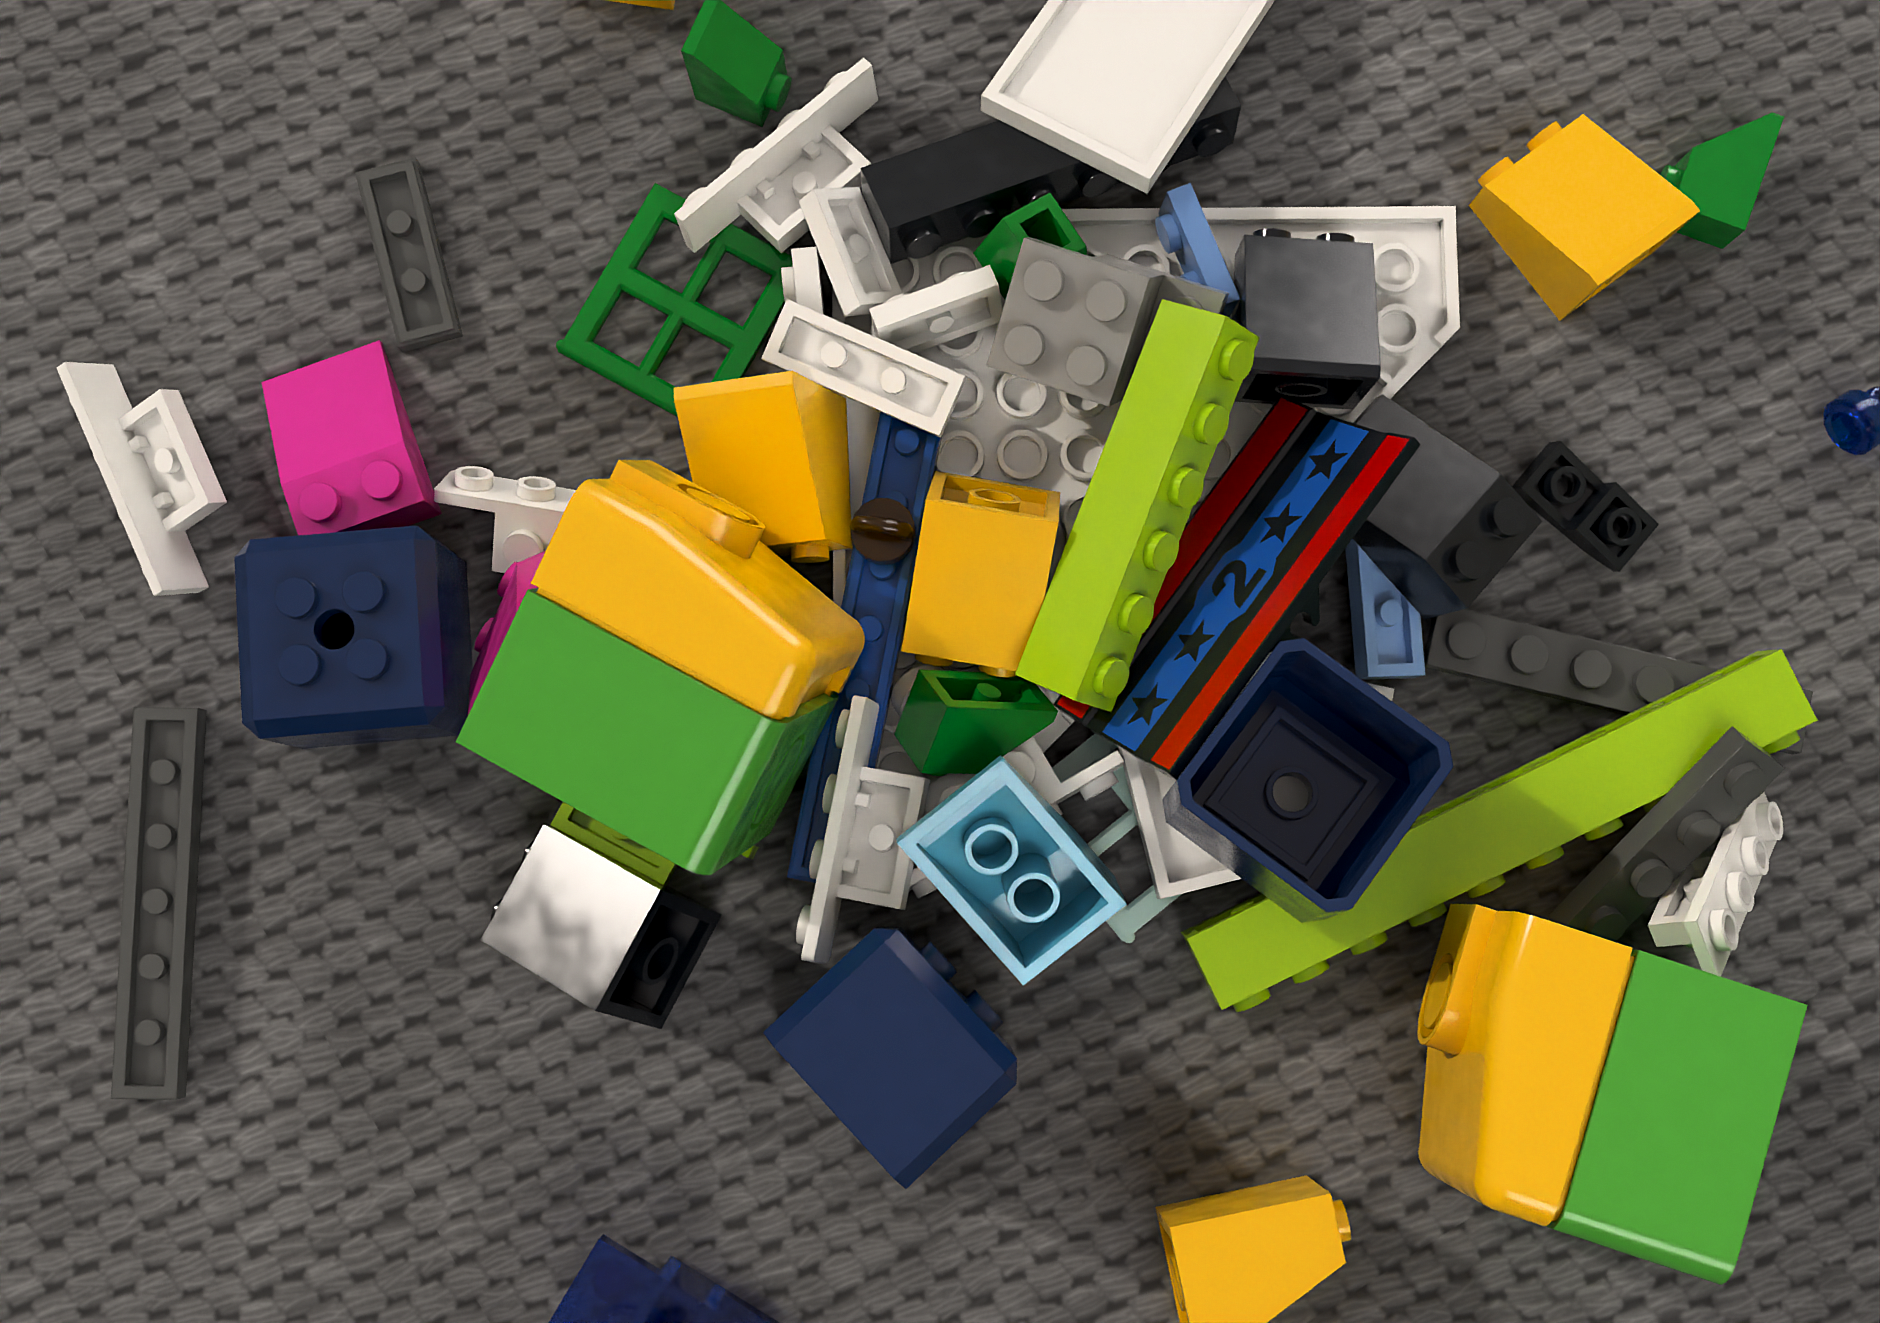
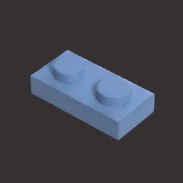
[1155,183,1240,317]

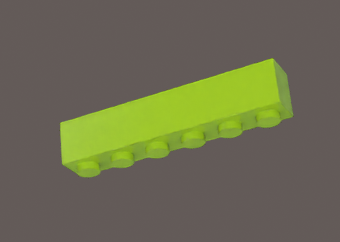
[1015,299,1260,712]

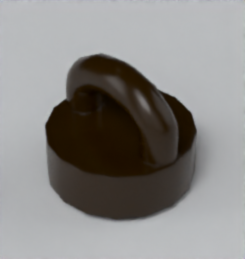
[850,498,916,565]

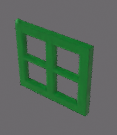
[556,183,793,417]

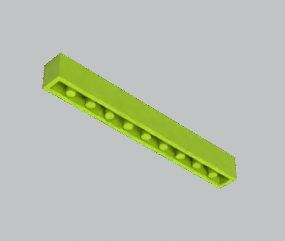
[1181,649,1818,1012]

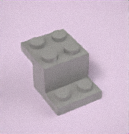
[986,237,1229,407]

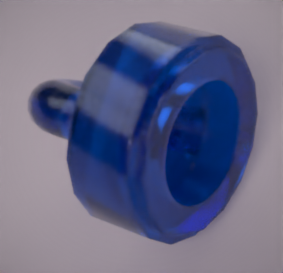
[1823,386,1880,455]

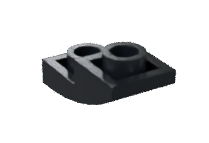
[1512,441,1659,572]

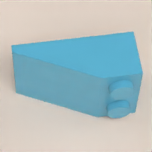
[896,755,1127,986]

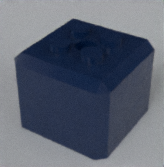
[234,526,473,749]
[1162,638,1454,923]
[763,926,1017,1189]

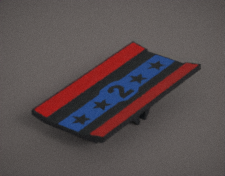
[1053,395,1421,780]

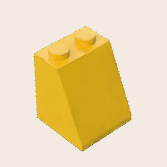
[1469,114,1700,321]
[674,371,852,563]
[901,471,1060,678]
[1155,1175,1351,1323]

